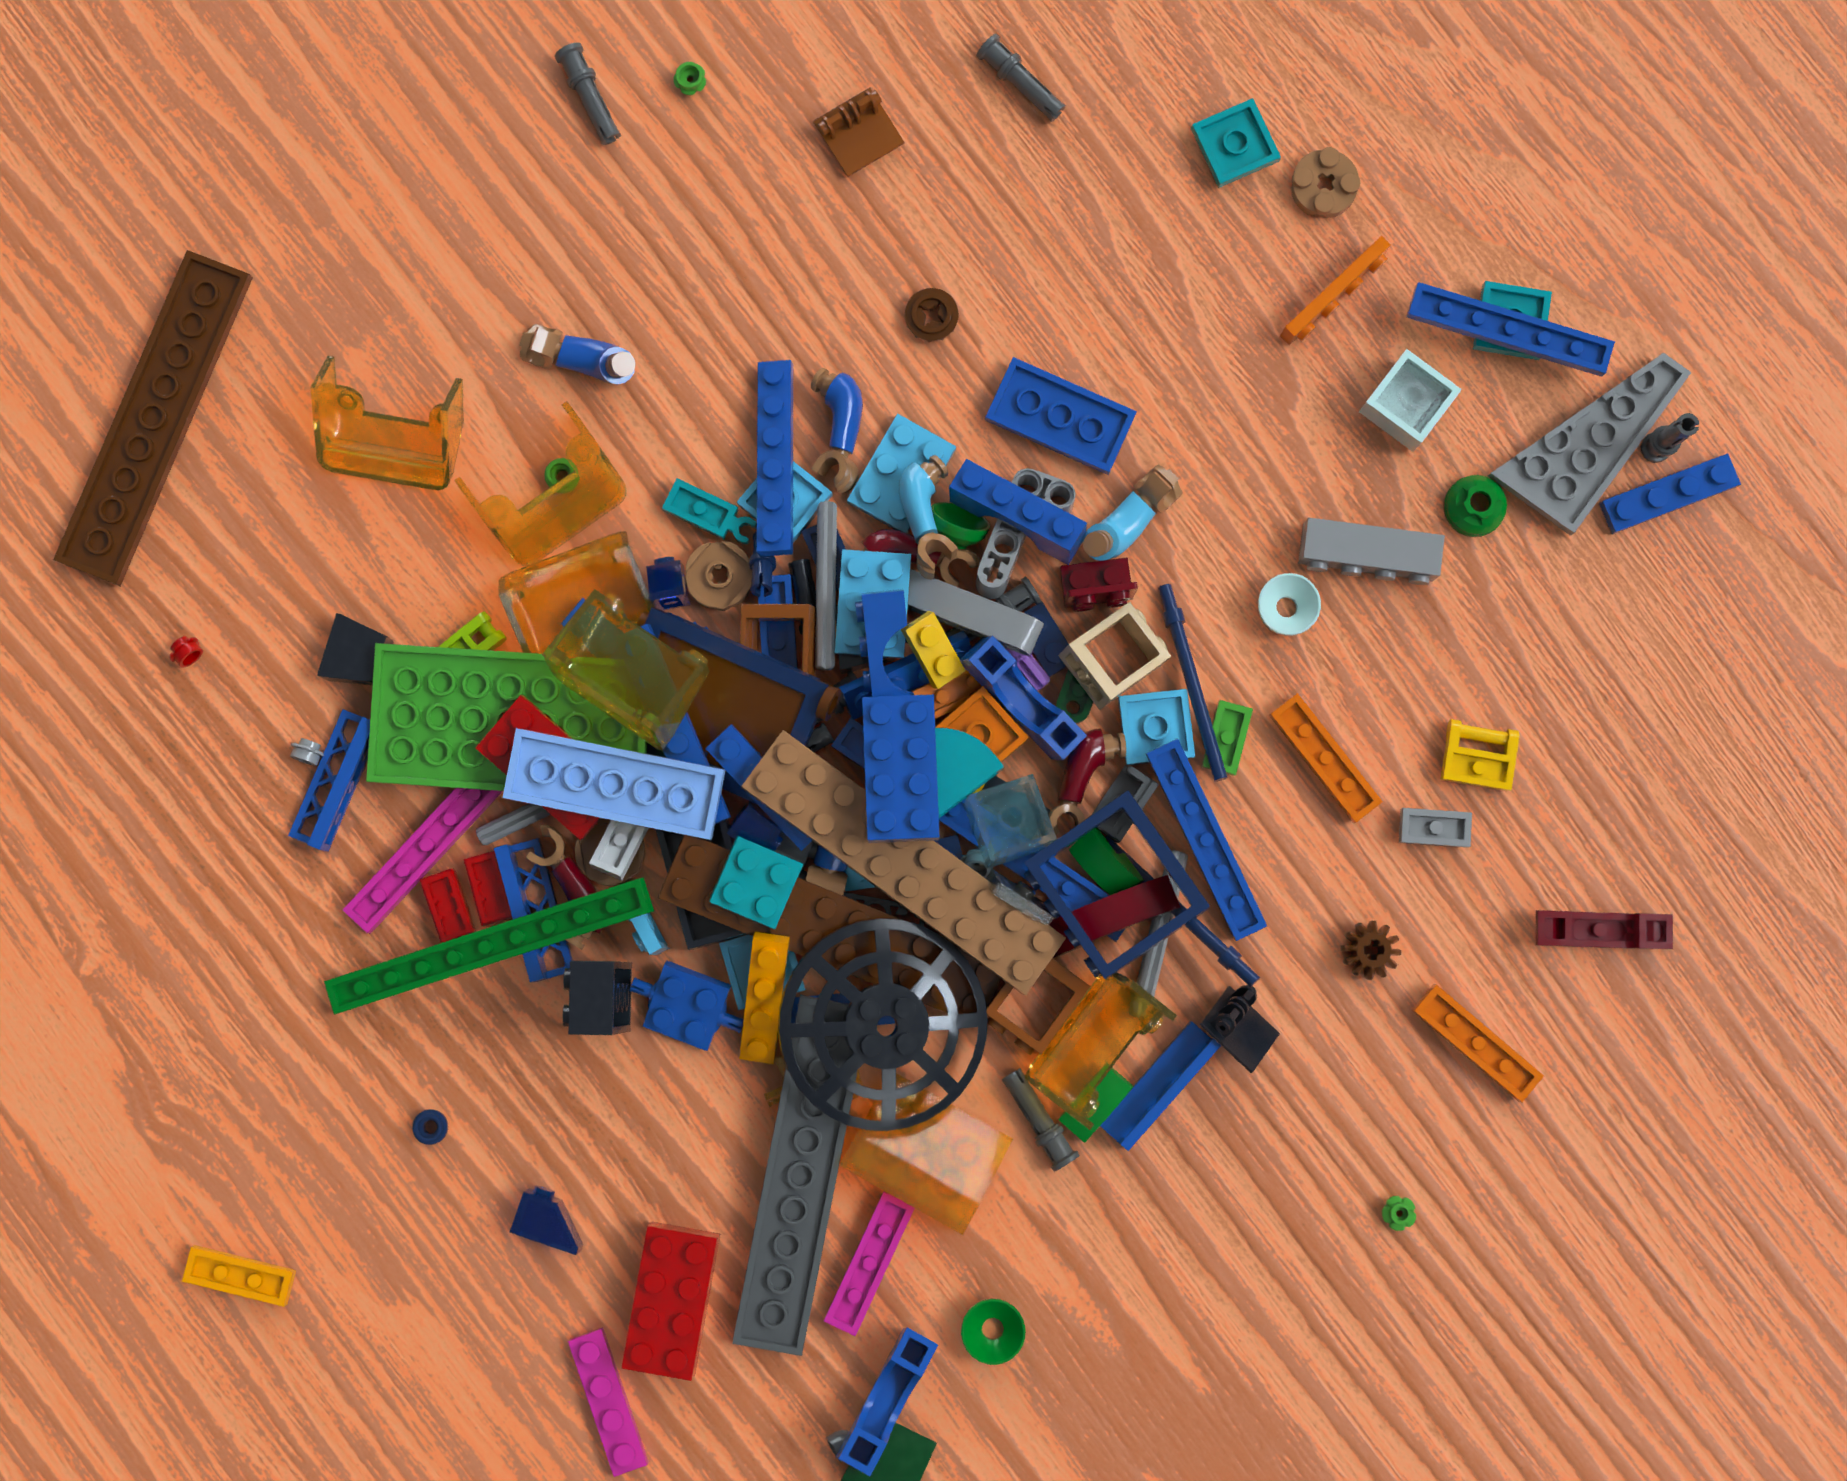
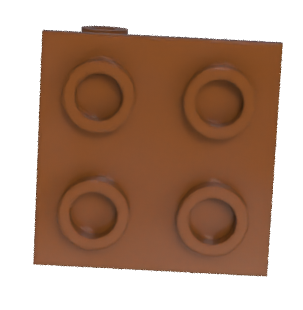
[813,88,905,177]

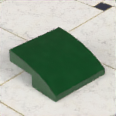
[841,1423,937,1481]

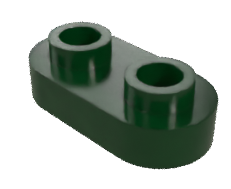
[1056,669,1093,724]

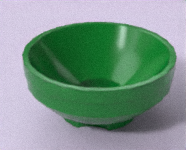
[1443,475,1507,537]
[931,502,990,549]
[961,1298,1026,1365]

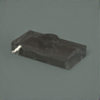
[985,869,1054,925]

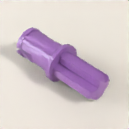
[1004,647,1050,691]

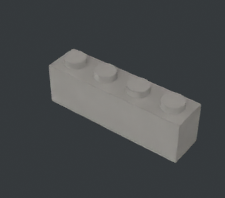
[1298,517,1445,585]

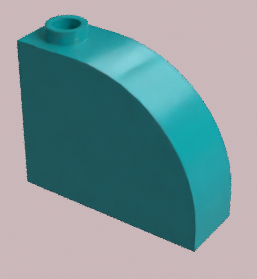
[935,728,1004,818]

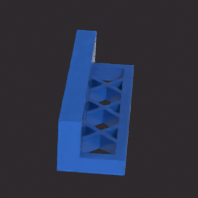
[288,709,370,852]
[494,838,573,982]
[1101,1021,1221,1151]

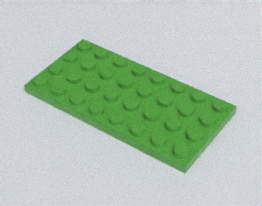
[366,643,649,791]

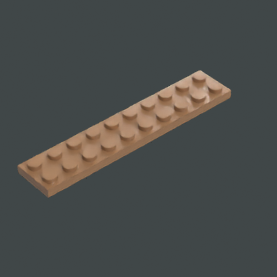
[741,730,1066,995]

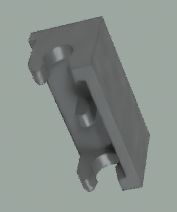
[1091,765,1159,843]

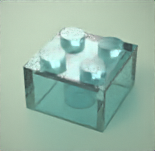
[963,774,1057,869]

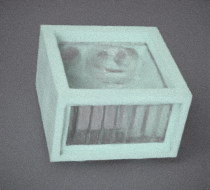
[1359,349,1462,452]

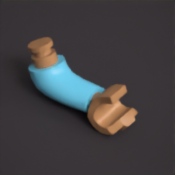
[899,455,958,580]
[1083,465,1183,561]

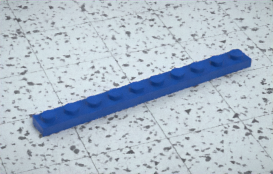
[831,718,1125,942]

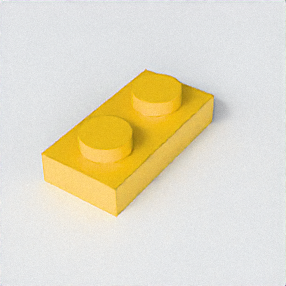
[901,611,966,689]

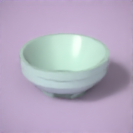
[1258,573,1321,636]

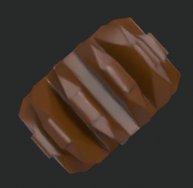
[1340,920,1401,980]

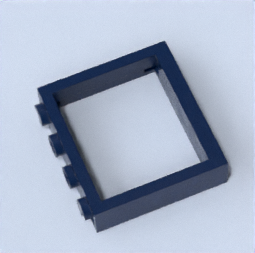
[1024,790,1210,980]

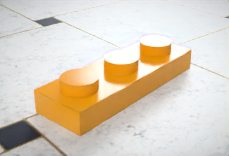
[182,1245,296,1307]

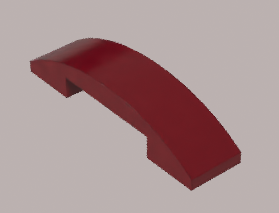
[1047,875,1181,958]
[1536,910,1673,949]

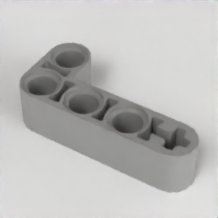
[976,468,1076,599]

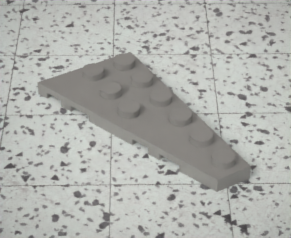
[1488,353,1691,536]

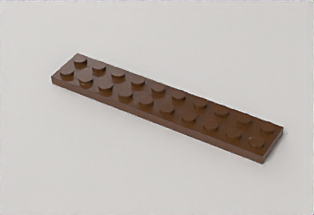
[53,250,253,587]
[658,835,1001,1014]

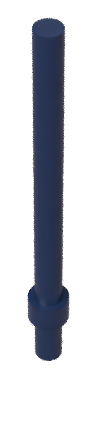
[1158,584,1228,782]
[1105,835,1260,987]

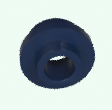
[412,1109,448,1145]

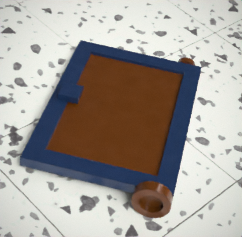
[636,607,841,805]

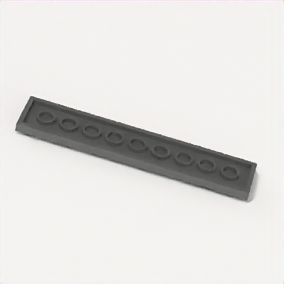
[732,994,858,1356]

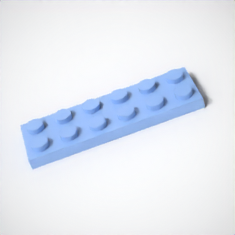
[502,728,725,840]

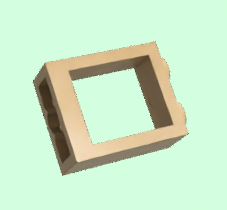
[1058,602,1171,710]

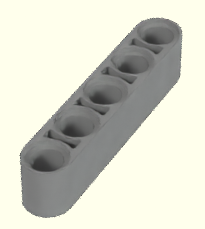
[908,569,1044,656]

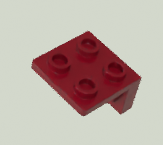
[1060,557,1138,612]

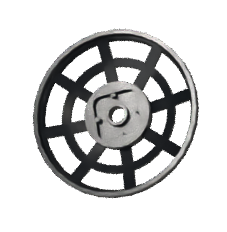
[778,918,988,1131]

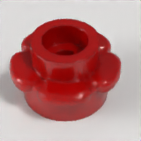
[169,636,203,668]

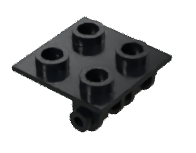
[1199,985,1280,1073]

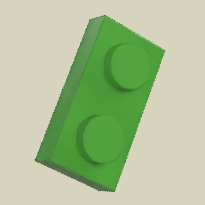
[1201,700,1253,776]

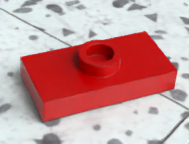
[463,851,512,926]
[420,868,476,943]

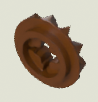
[905,288,959,342]

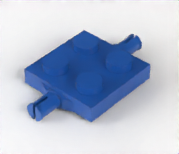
[630,961,744,1051]

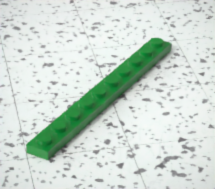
[324,877,654,1015]

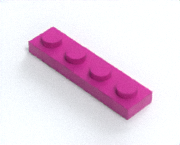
[824,1191,915,1336]
[568,1327,649,1477]

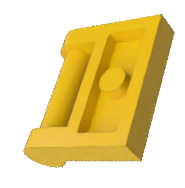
[1440,719,1520,791]

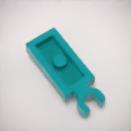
[662,478,757,545]

